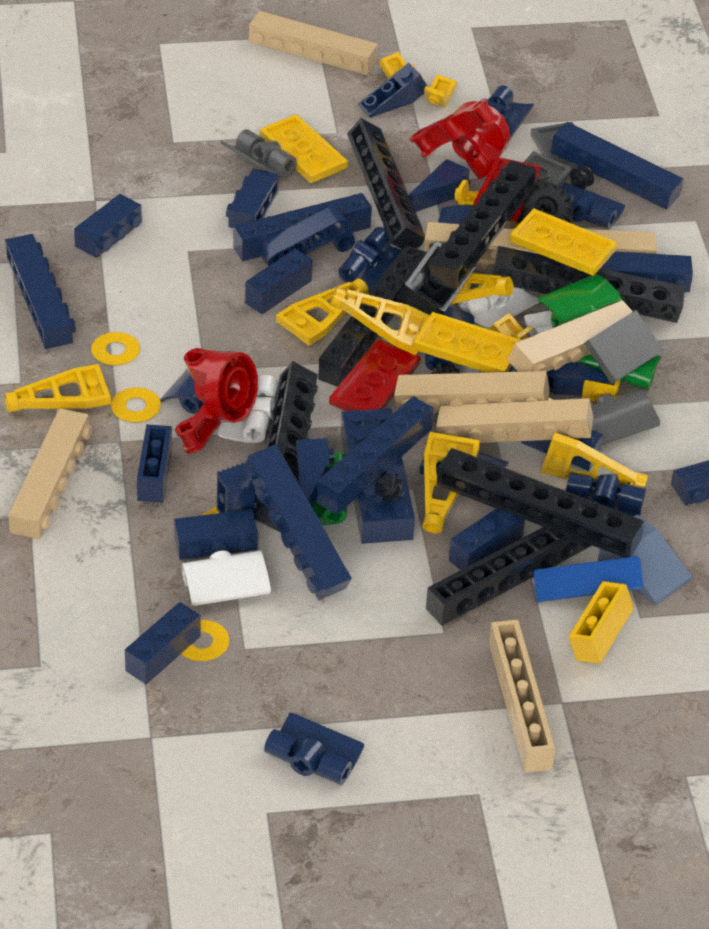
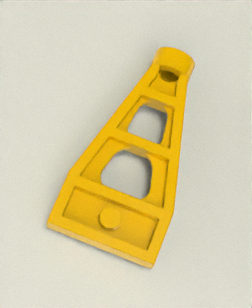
[450,273,513,305]
[276,278,369,346]
[330,287,430,355]
[4,364,111,413]
[422,432,480,533]
[540,432,648,488]

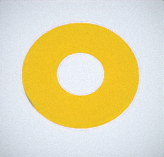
[91,332,140,365]
[111,387,161,422]
[181,620,229,661]

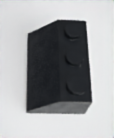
[394,240,476,315]

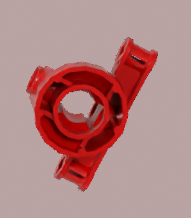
[409,98,511,179]
[175,348,258,454]

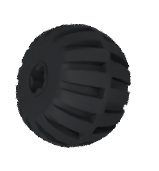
[517,182,573,224]

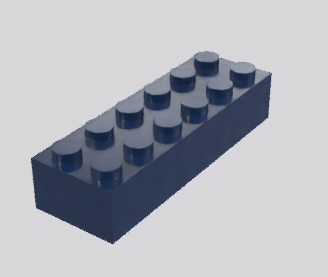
[341,408,415,544]

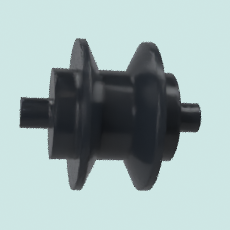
[570,165,594,189]
[430,361,460,374]
[374,473,403,502]

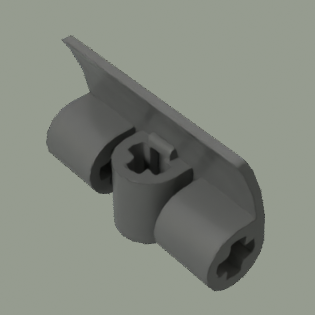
[220,129,297,175]
[591,389,660,445]

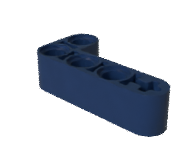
[258,206,355,266]

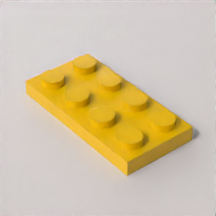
[259,114,348,184]
[509,209,617,276]
[413,312,522,373]

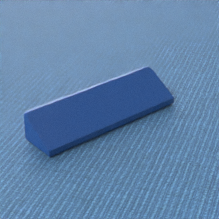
[534,556,644,603]

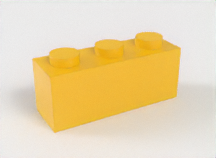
[568,581,634,664]

